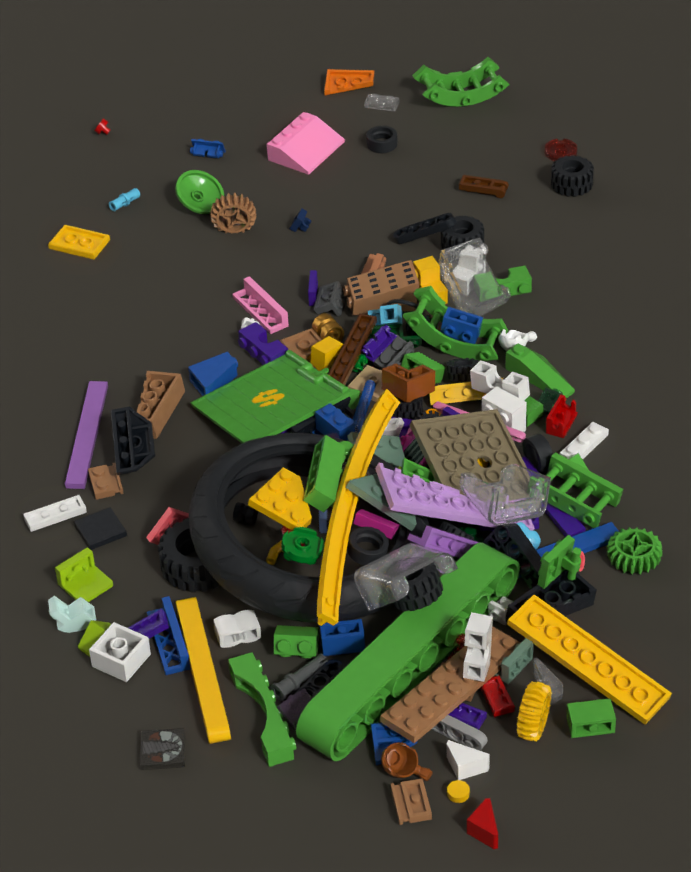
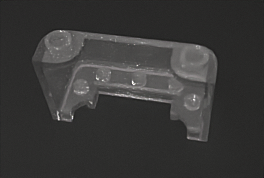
[438,237,511,317]
[460,464,551,526]
[354,543,458,611]

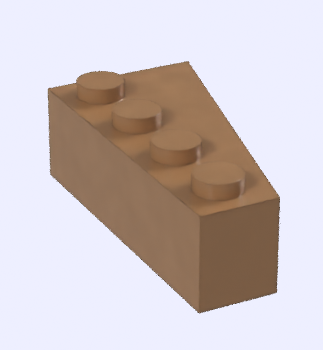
[137,371,185,439]

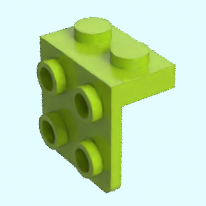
[55,547,113,602]

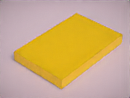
[48,225,110,260]

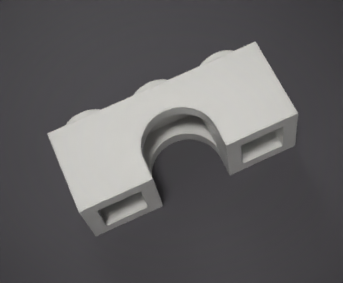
[470,360,530,401]
[463,612,493,682]

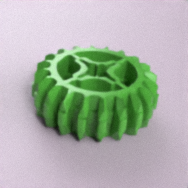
[607,527,663,575]

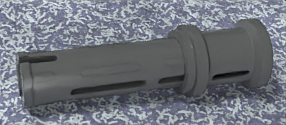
[270,654,328,701]

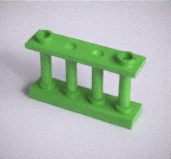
[528,452,623,528]

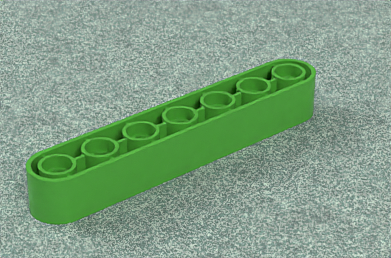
[296,542,520,761]

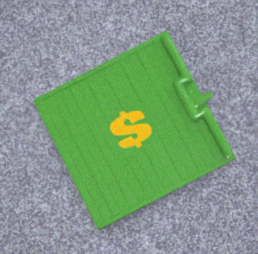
[190,350,352,443]

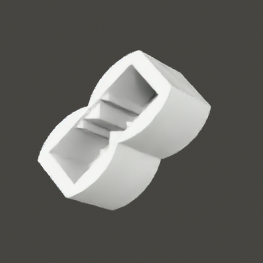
[213,610,261,648]

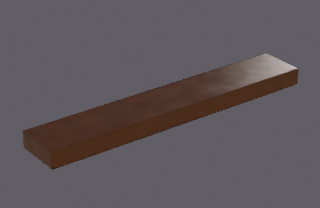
[328,314,377,385]

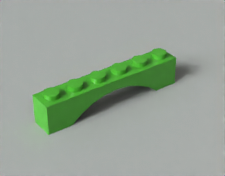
[228,652,296,767]

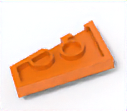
[324,69,375,95]

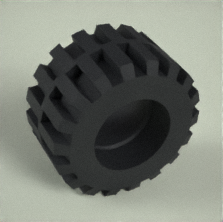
[551,155,594,196]
[441,215,484,258]
[385,559,443,611]

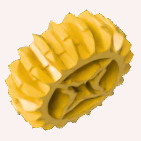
[516,681,552,742]

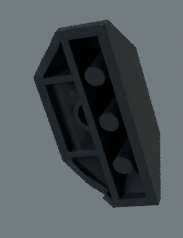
[111,406,155,475]

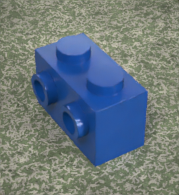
[440,307,483,344]
[315,403,355,441]
[320,619,365,656]

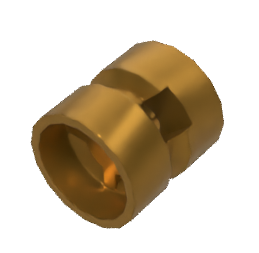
[312,313,345,342]

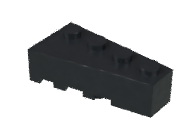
[506,569,597,622]

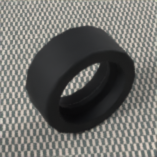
[366,125,398,153]
[522,434,553,473]
[347,527,389,566]

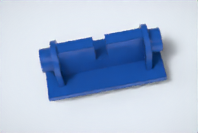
[190,139,226,158]

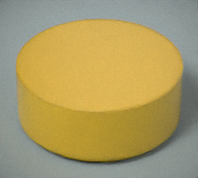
[447,780,470,803]

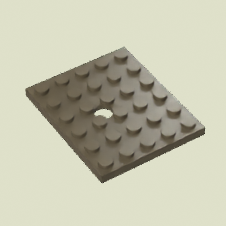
[409,409,543,510]

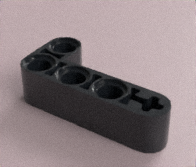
[483,523,542,589]

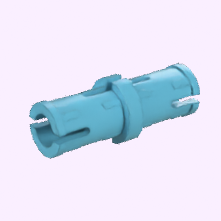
[109,188,140,211]

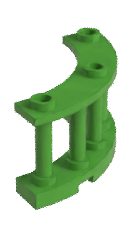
[412,57,510,107]
[403,286,509,361]

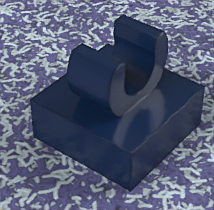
[289,208,311,232]

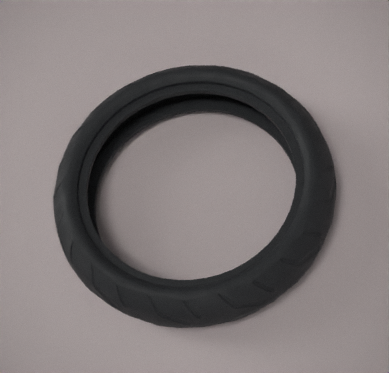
[188,433,429,623]

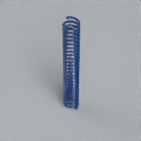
[352,380,376,433]

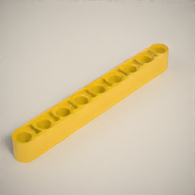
[175,597,231,744]

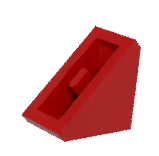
[467,798,498,849]

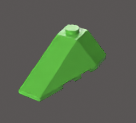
[506,343,575,399]

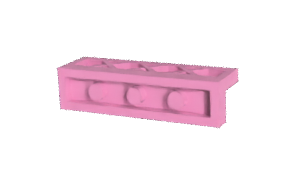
[232,276,289,334]

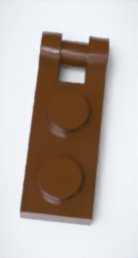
[459,175,509,198]

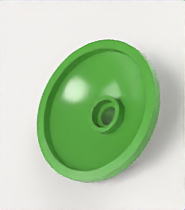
[175,170,224,214]

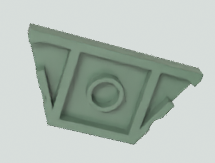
[345,474,417,531]

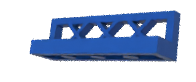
[147,596,190,675]

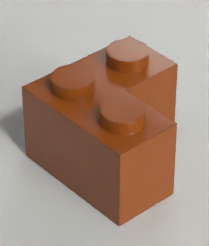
[381,364,435,402]

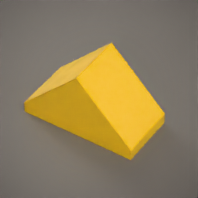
[311,336,344,371]

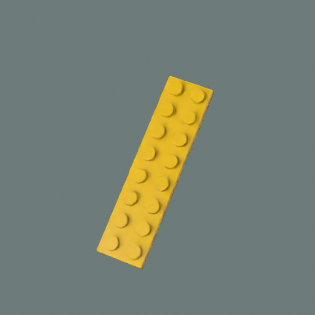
[507,595,672,725]

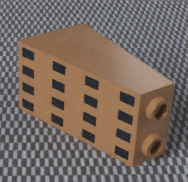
[343,260,419,315]

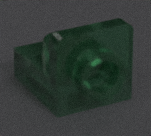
[538,387,563,414]

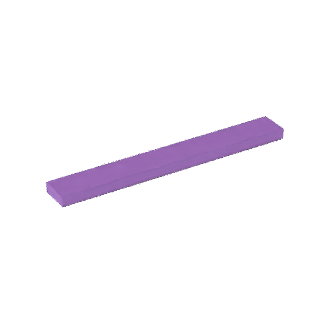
[65,381,108,489]

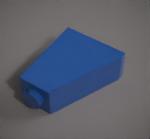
[188,352,238,396]

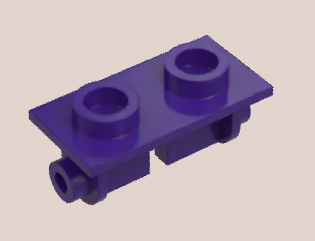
[361,325,397,362]

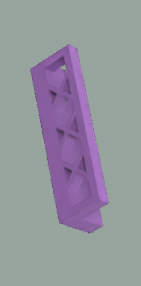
[407,525,479,558]

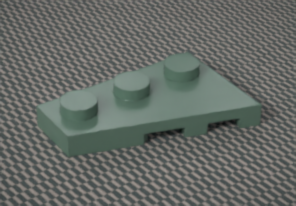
[347,432,405,468]

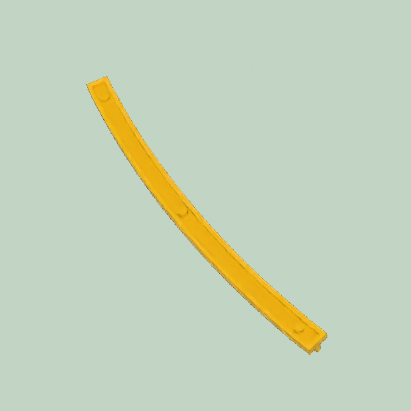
[317,389,400,626]

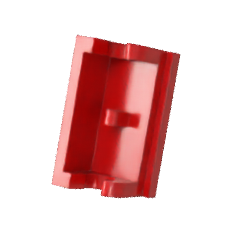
[546,394,578,438]

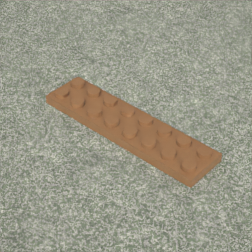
[380,626,521,743]

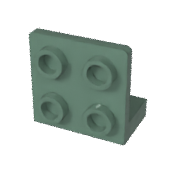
[494,638,533,685]

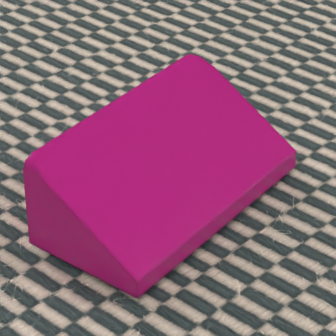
[354,509,399,539]

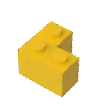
[413,256,448,304]

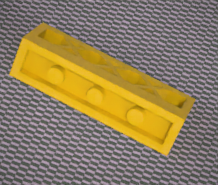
[429,378,503,405]

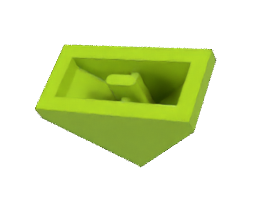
[78,620,111,657]

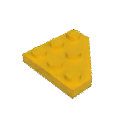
[248,467,312,531]

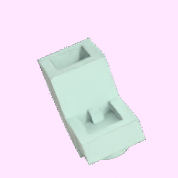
[48,596,96,633]

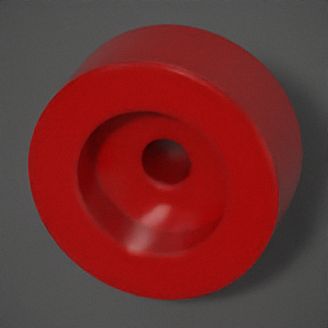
[94,118,110,135]

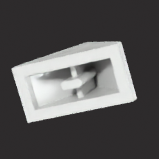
[447,740,490,780]

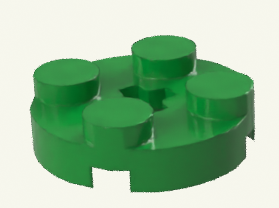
[281,527,324,565]

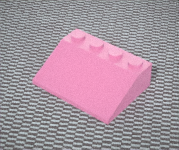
[267,112,345,175]

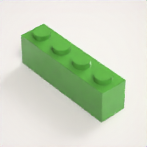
[303,435,346,513]

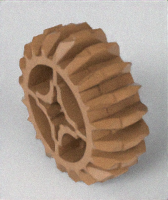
[210,193,256,234]

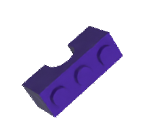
[238,322,288,365]

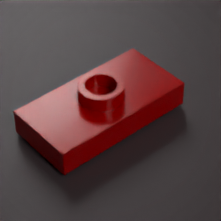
[480,676,515,717]

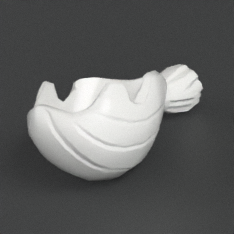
[498,329,537,351]

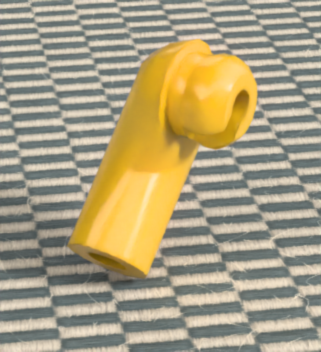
[266,540,284,565]

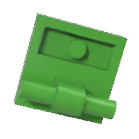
[537,535,581,589]

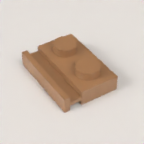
[88,463,124,500]
[391,778,432,825]

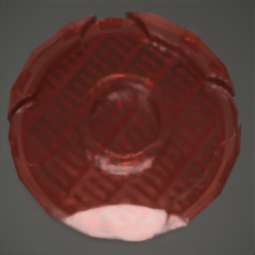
[544,139,577,161]

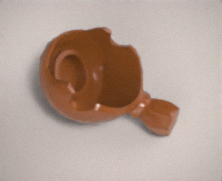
[381,742,432,781]

